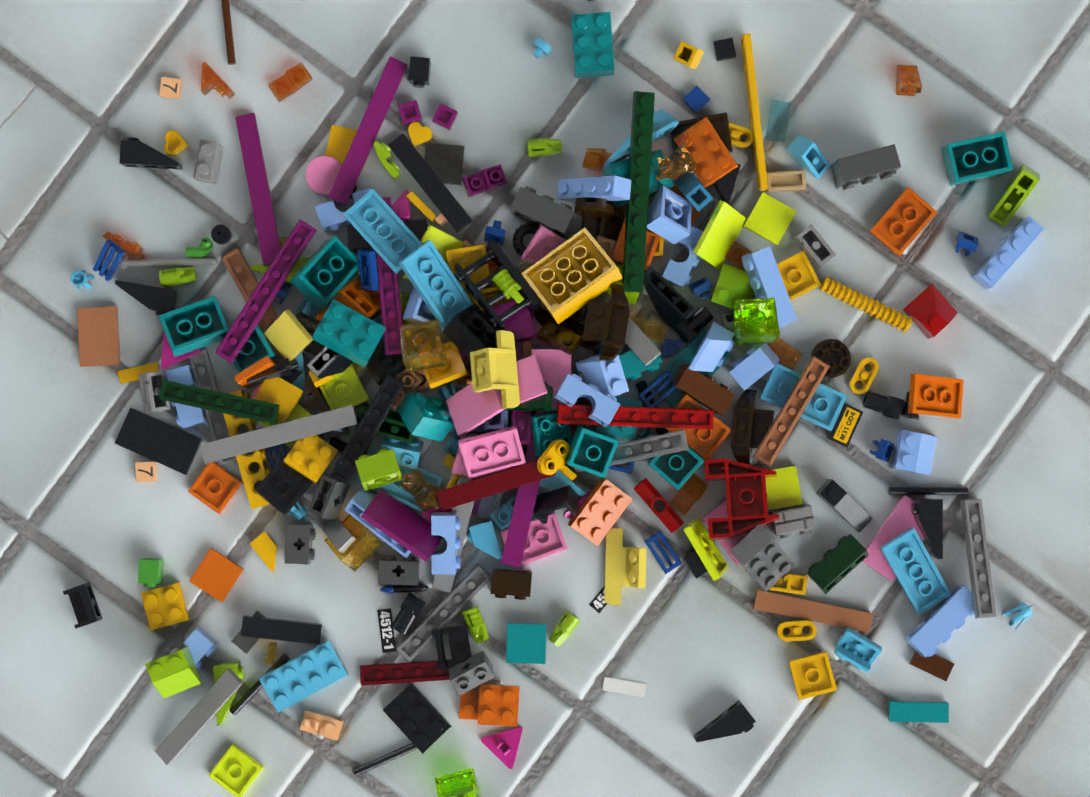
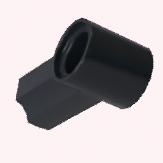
[673,306,714,344]
[862,391,904,420]
[391,592,426,635]

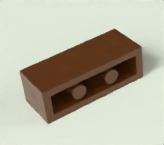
[670,363,735,416]

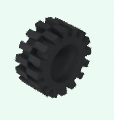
[512,222,540,256]

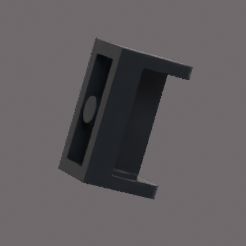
[533,485,580,524]
[63,582,103,629]

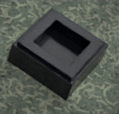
[713,37,736,62]

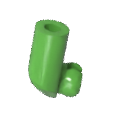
[185,237,213,257]

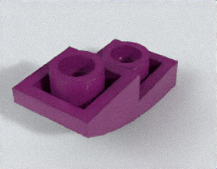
[462,164,507,197]

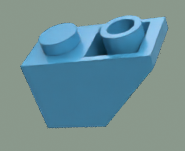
[675,170,715,212]

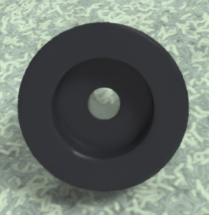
[211,224,232,245]

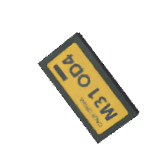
[829,404,863,447]

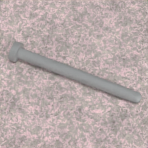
[121,256,217,269]

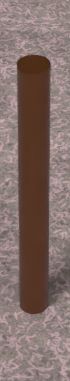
[221,0,236,65]

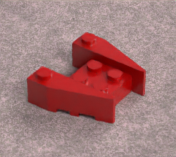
[704,458,780,540]

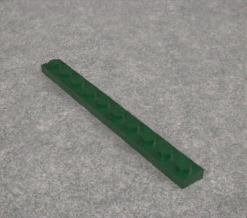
[622,91,655,293]

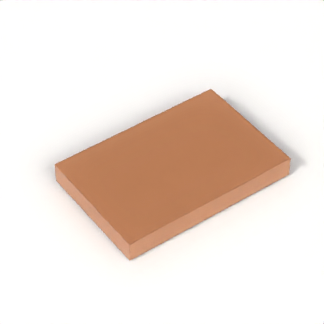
[77,306,121,367]

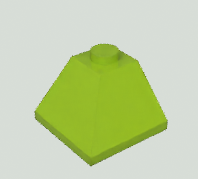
[710,263,754,309]

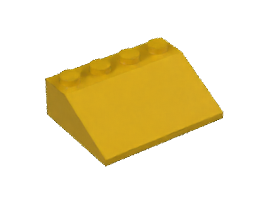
[521,228,623,324]

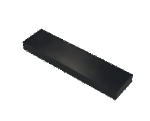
[241,615,322,645]

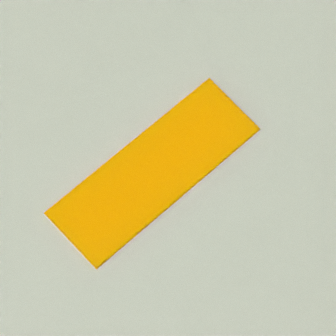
[118,362,159,384]

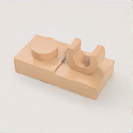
[300,709,344,741]

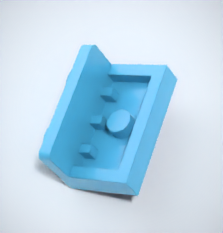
[380,437,424,469]
[834,627,882,673]

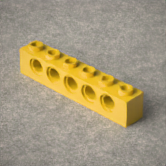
[223,390,271,510]

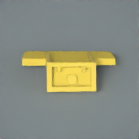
[470,330,520,409]
[604,528,647,606]

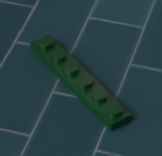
[159,380,280,425]

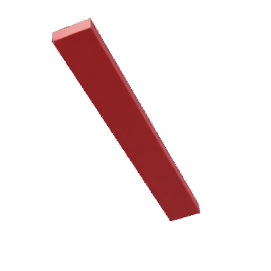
[556,404,714,430]

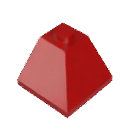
[903,284,958,339]

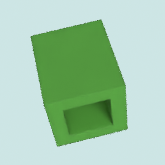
[138,558,164,587]

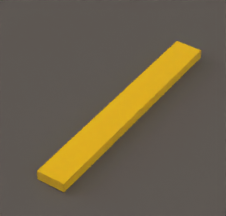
[741,33,768,192]

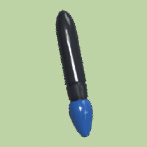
[380,584,429,594]

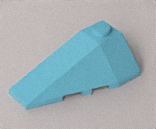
[602,109,679,169]

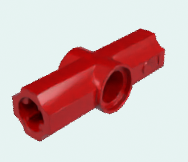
[633,478,685,533]

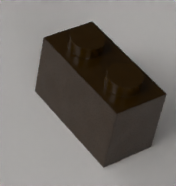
[491,569,532,600]

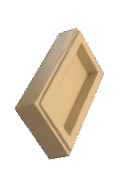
[766,170,806,193]

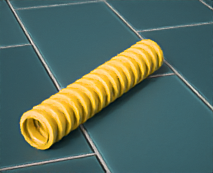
[819,276,912,333]

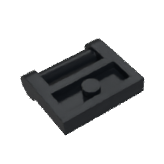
[431,624,472,669]

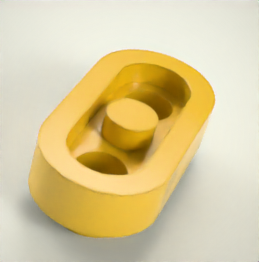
[729,123,754,148]
[849,357,879,395]
[537,439,570,475]
[776,620,817,642]

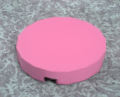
[306,155,342,195]

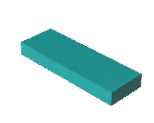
[888,701,949,723]

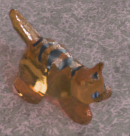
[656,133,696,180]
[400,469,442,511]

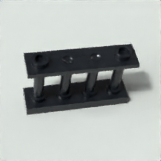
[454,240,540,331]

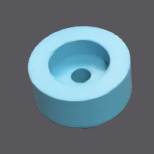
[532,37,552,58]

